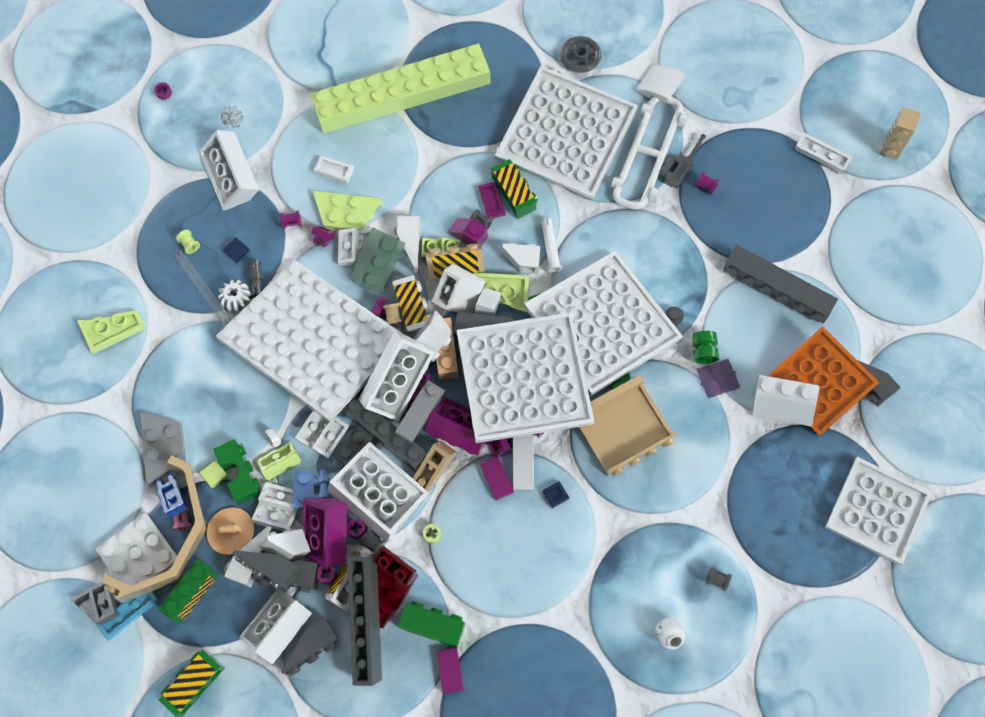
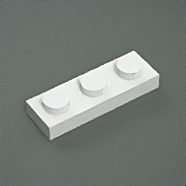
[794,133,853,174]

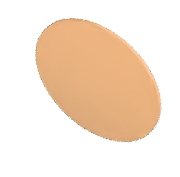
[207,507,254,555]

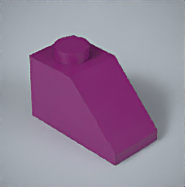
[447,218,488,246]

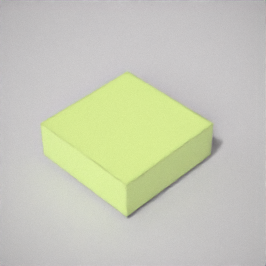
[200,460,229,489]

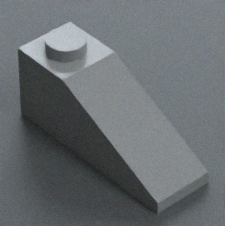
[395,381,445,444]

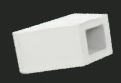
[503,242,540,274]
[259,528,310,561]

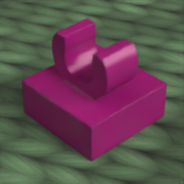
[311,226,336,247]
[371,296,387,319]
[488,438,513,457]

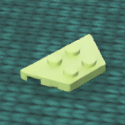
[313,191,383,230]

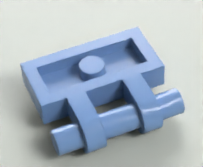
[293,470,330,511]

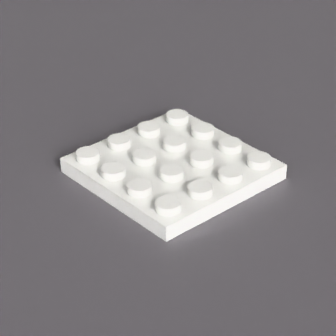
[825,457,932,566]

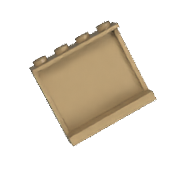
[578,375,677,476]

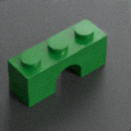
[213,439,261,505]

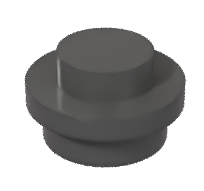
[665,306,684,325]

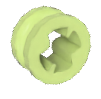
[423,524,441,544]

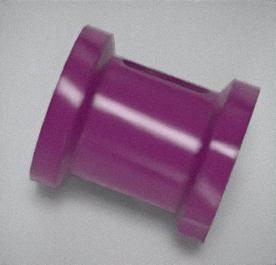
[695,172,719,195]
[280,210,302,229]
[347,519,367,540]
[317,566,338,586]

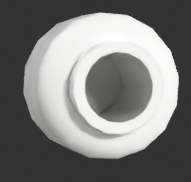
[655,618,686,650]

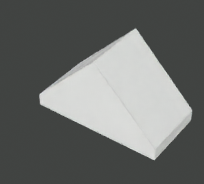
[474,287,502,316]

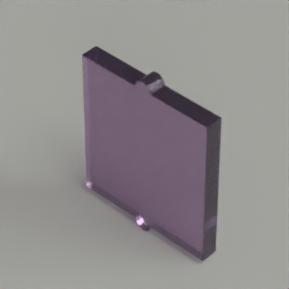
[697,359,740,398]

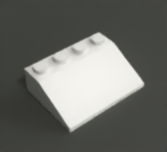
[327,442,429,543]

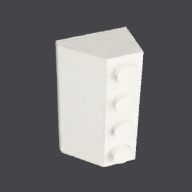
[199,130,259,210]
[358,331,435,421]

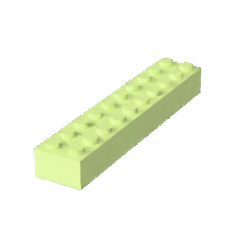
[310,44,491,134]

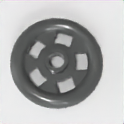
[560,36,602,73]

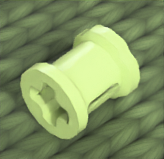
[176,230,200,254]

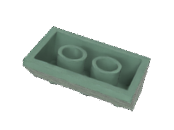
[349,227,406,294]

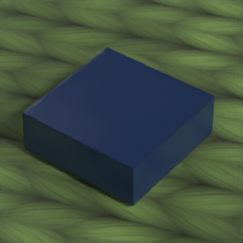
[223,237,250,263]
[542,481,570,509]

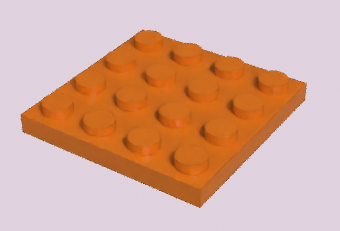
[768,326,879,436]

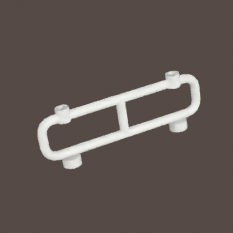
[611,96,689,210]

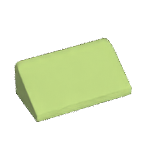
[256,442,301,481]

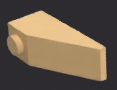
[412,441,457,492]

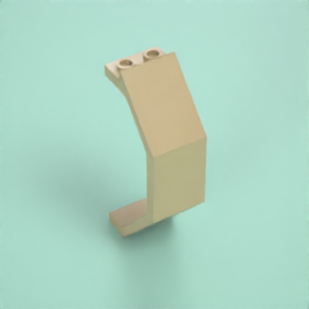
[101,455,207,603]

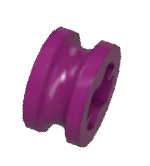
[154,82,172,100]

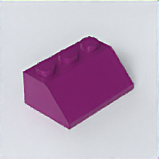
[425,397,486,456]
[303,497,348,567]

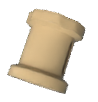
[383,303,402,324]

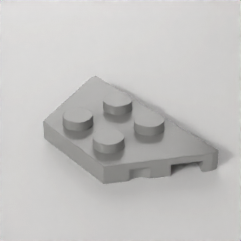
[140,412,186,486]

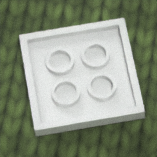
[95,512,178,585]

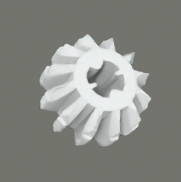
[218,279,251,312]

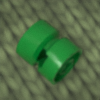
[692,331,719,364]

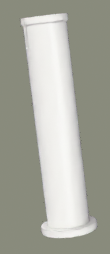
[541,218,563,273]

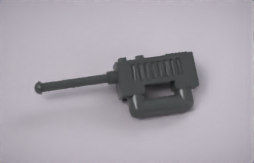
[660,134,706,188]

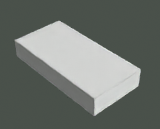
[313,155,354,184]

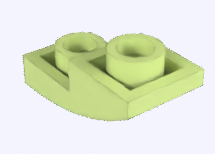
[420,237,460,258]

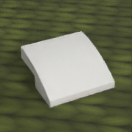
[636,65,685,103]
[338,228,376,266]
[294,410,349,458]
[251,482,298,531]

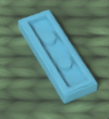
[96,591,160,641]

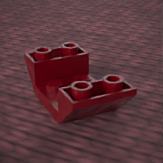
[373,546,418,629]

